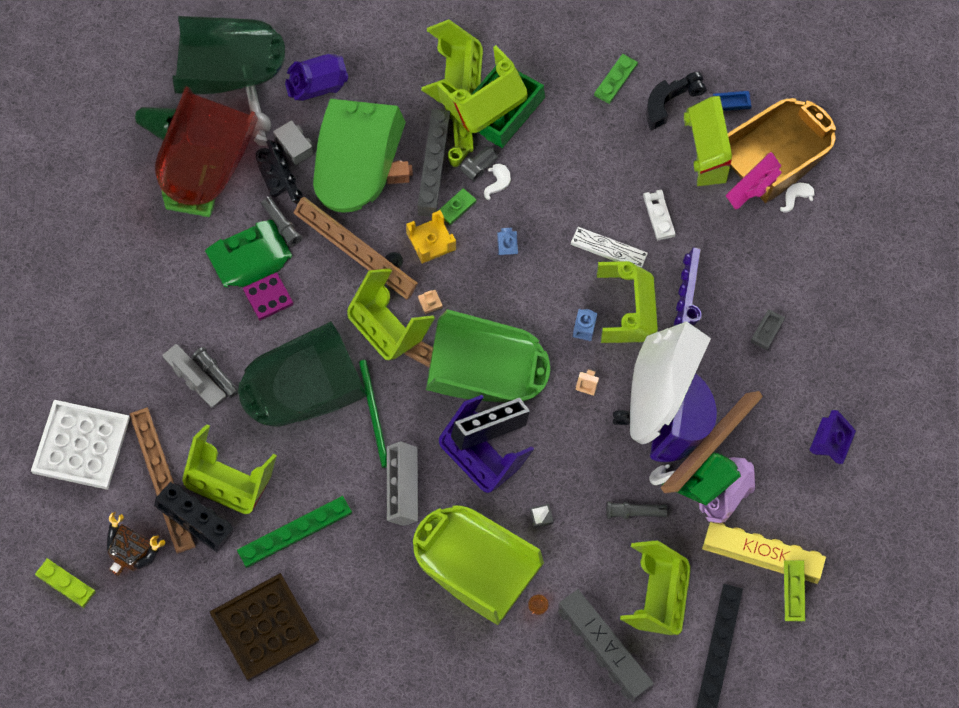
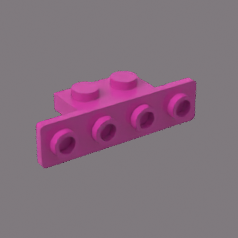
[726,152,782,209]

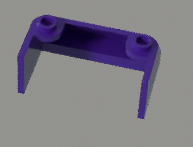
[439,395,534,493]

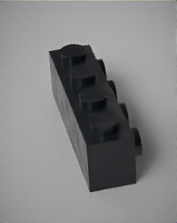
[451,397,530,451]
[154,481,234,553]

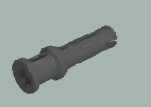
[261,197,302,247]
[191,347,239,398]
[606,501,667,519]

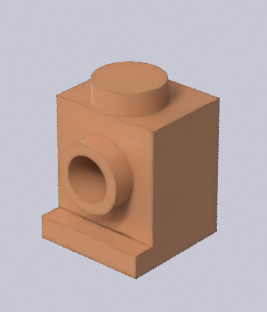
[387,161,413,184]

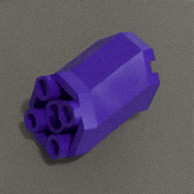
[285,54,348,101]

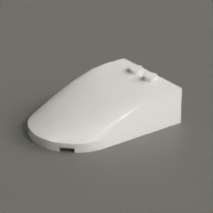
[630,322,711,444]

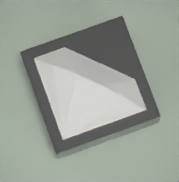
[529,504,554,528]

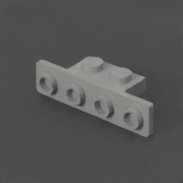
[162,344,226,408]

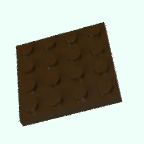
[209,573,319,682]

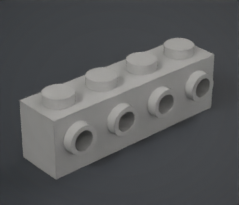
[387,441,418,526]

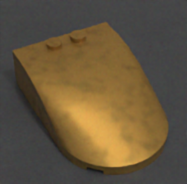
[728,98,836,203]

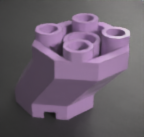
[699,457,755,523]

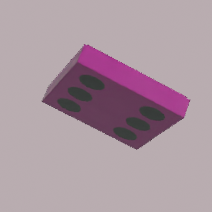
[243,272,293,321]

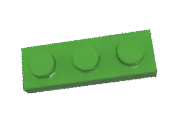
[594,54,638,104]

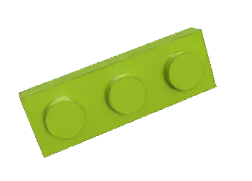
[35,558,96,608]
[784,560,805,621]

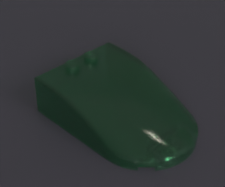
[172,16,285,94]
[238,321,368,427]

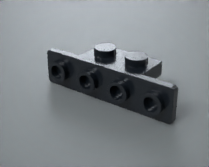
[258,139,303,204]

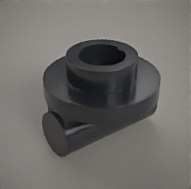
[385,252,403,268]

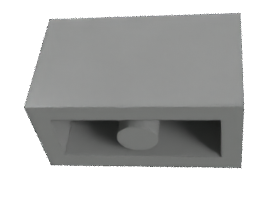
[273,120,314,166]

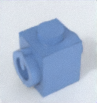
[497,228,518,255]
[573,309,597,341]

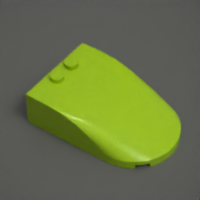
[413,506,544,625]

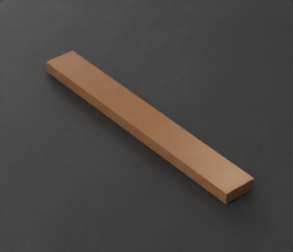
[294,197,418,300]
[661,391,763,493]
[129,407,195,554]

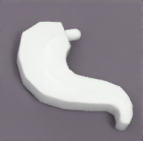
[484,164,511,200]
[780,182,815,213]
[649,464,675,485]

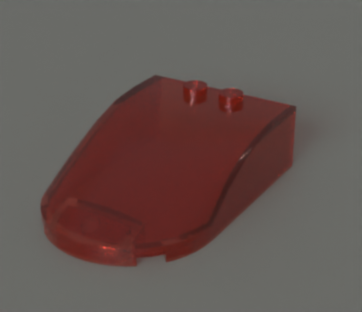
[155,86,258,206]

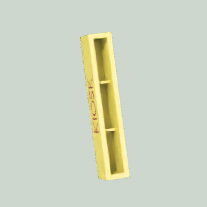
[702,522,826,584]

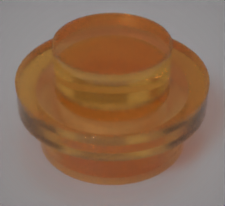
[528,595,549,615]

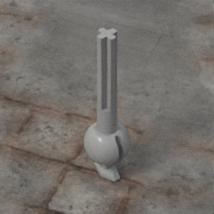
[242,65,271,146]

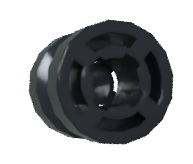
[685,72,707,97]

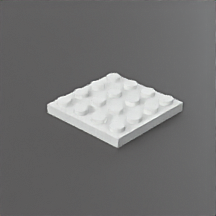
[31,400,130,490]

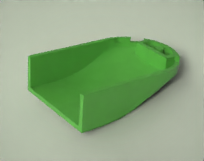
[313,99,406,213]
[426,309,550,403]

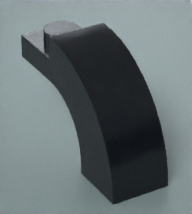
[646,78,688,131]

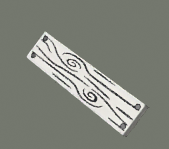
[571,227,648,268]

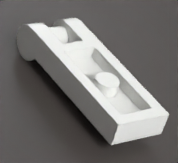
[643,190,676,241]

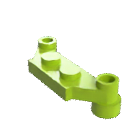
[445,107,473,167]

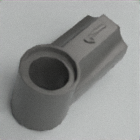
[460,147,498,182]

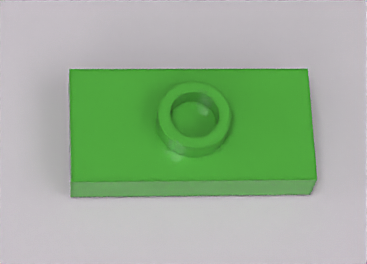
[438,188,476,225]

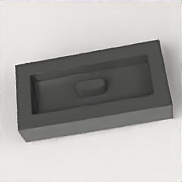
[751,309,785,351]

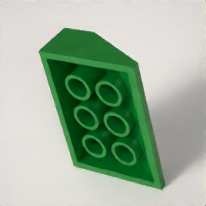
[471,66,545,148]

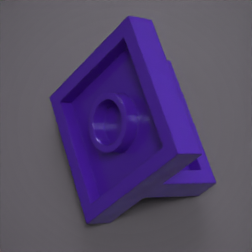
[810,410,856,464]

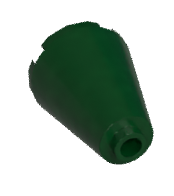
[135,107,188,145]

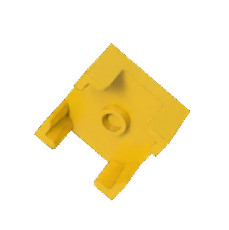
[406,210,456,264]

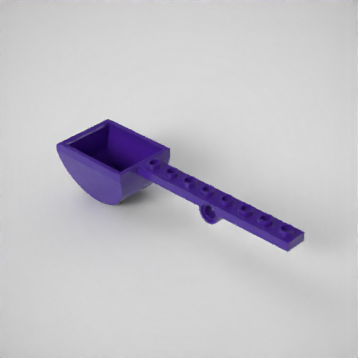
[650,247,717,462]

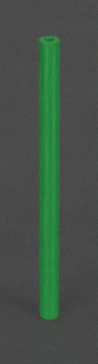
[359,360,387,468]

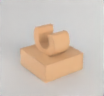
[418,290,443,314]
[576,370,599,396]

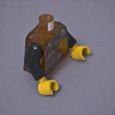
[107,512,165,576]

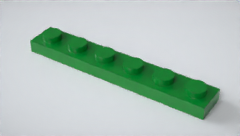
[237,496,352,568]

